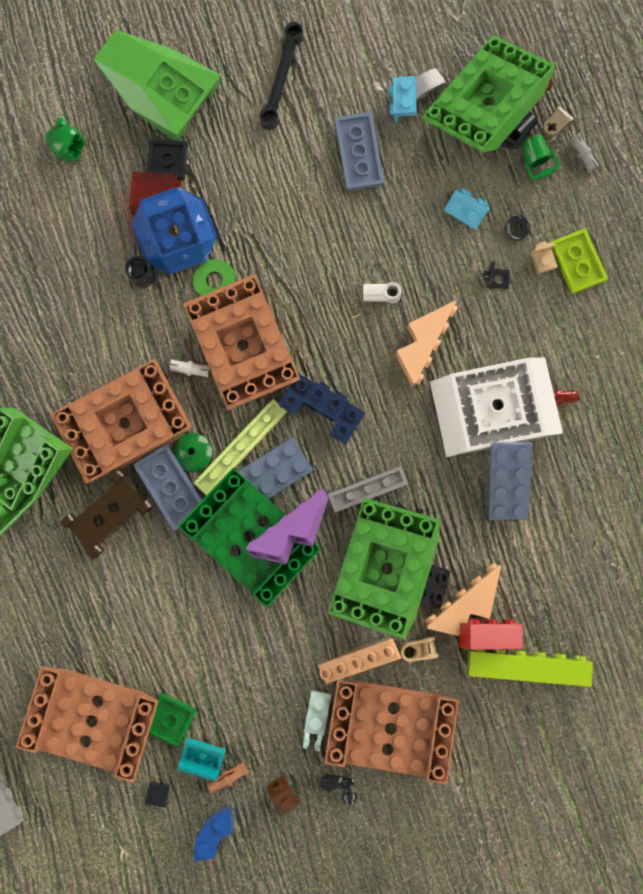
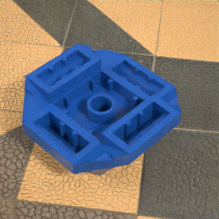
[131,187,217,274]

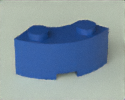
[194,805,235,862]

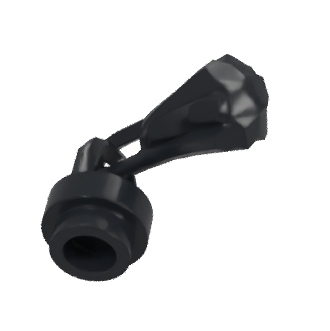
[320,774,358,805]

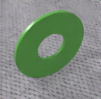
[193,259,236,296]

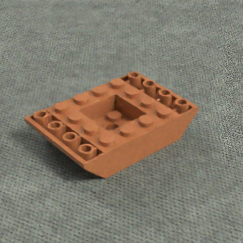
[183,274,300,410]
[50,359,192,484]

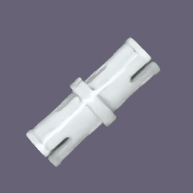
[169,359,210,378]

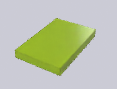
[550,228,608,295]

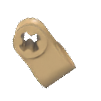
[399,636,439,662]

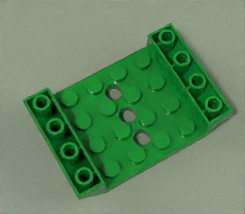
[177,467,321,608]

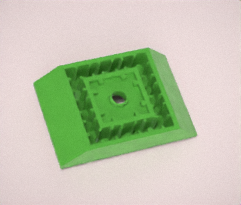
[422,35,555,152]
[328,498,440,640]

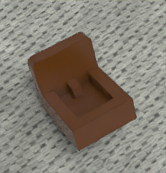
[267,776,300,815]

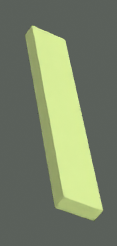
[193,398,287,495]

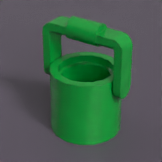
[520,135,560,181]

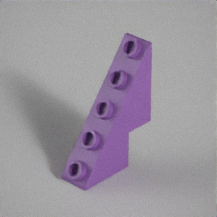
[246,489,329,564]

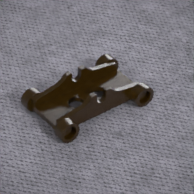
[60,469,154,560]

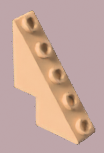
[396,301,458,387]
[425,562,501,636]
[318,635,401,684]

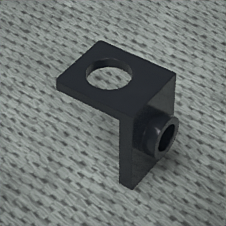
[484,261,510,289]

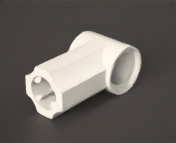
[363,282,401,304]

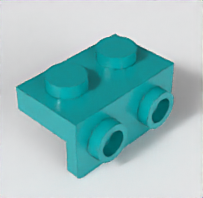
[177,737,226,781]

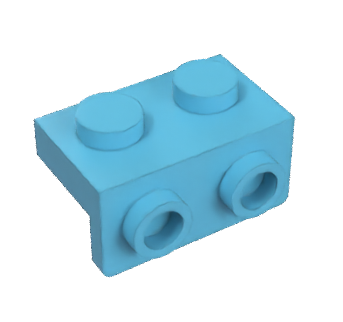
[389,76,417,122]
[444,188,490,230]

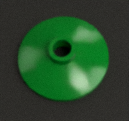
[173,433,212,472]

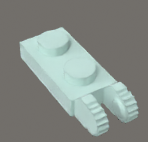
[303,690,331,751]

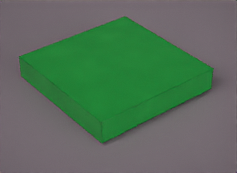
[149,692,198,748]

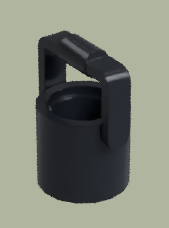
[500,111,537,150]

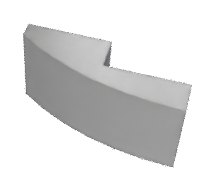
[415,68,446,101]

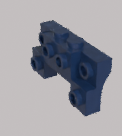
[278,373,366,446]

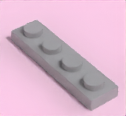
[328,466,408,513]

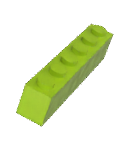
[466,649,593,687]

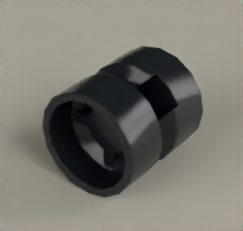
[125,256,155,288]

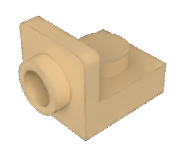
[531,242,557,274]

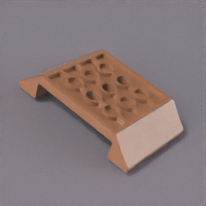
[16,666,159,783]
[324,680,459,784]

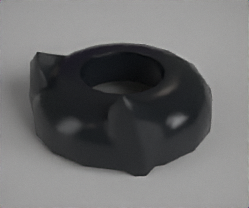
[504,215,530,240]

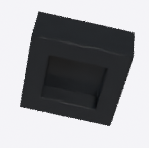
[145,781,171,808]

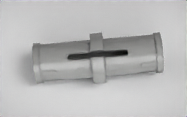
[569,133,599,173]

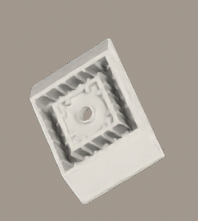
[430,358,563,458]

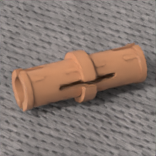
[207,762,249,795]

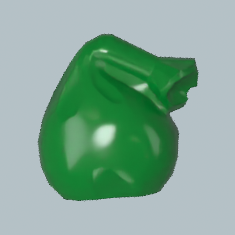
[45,117,85,162]

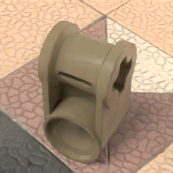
[539,106,575,144]

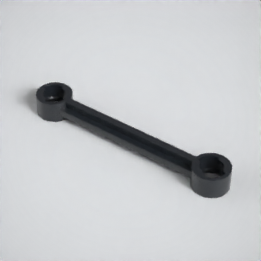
[259,22,303,130]

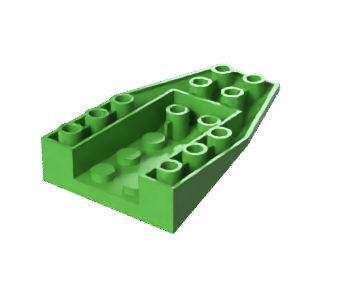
[94,30,221,141]
[0,408,73,537]

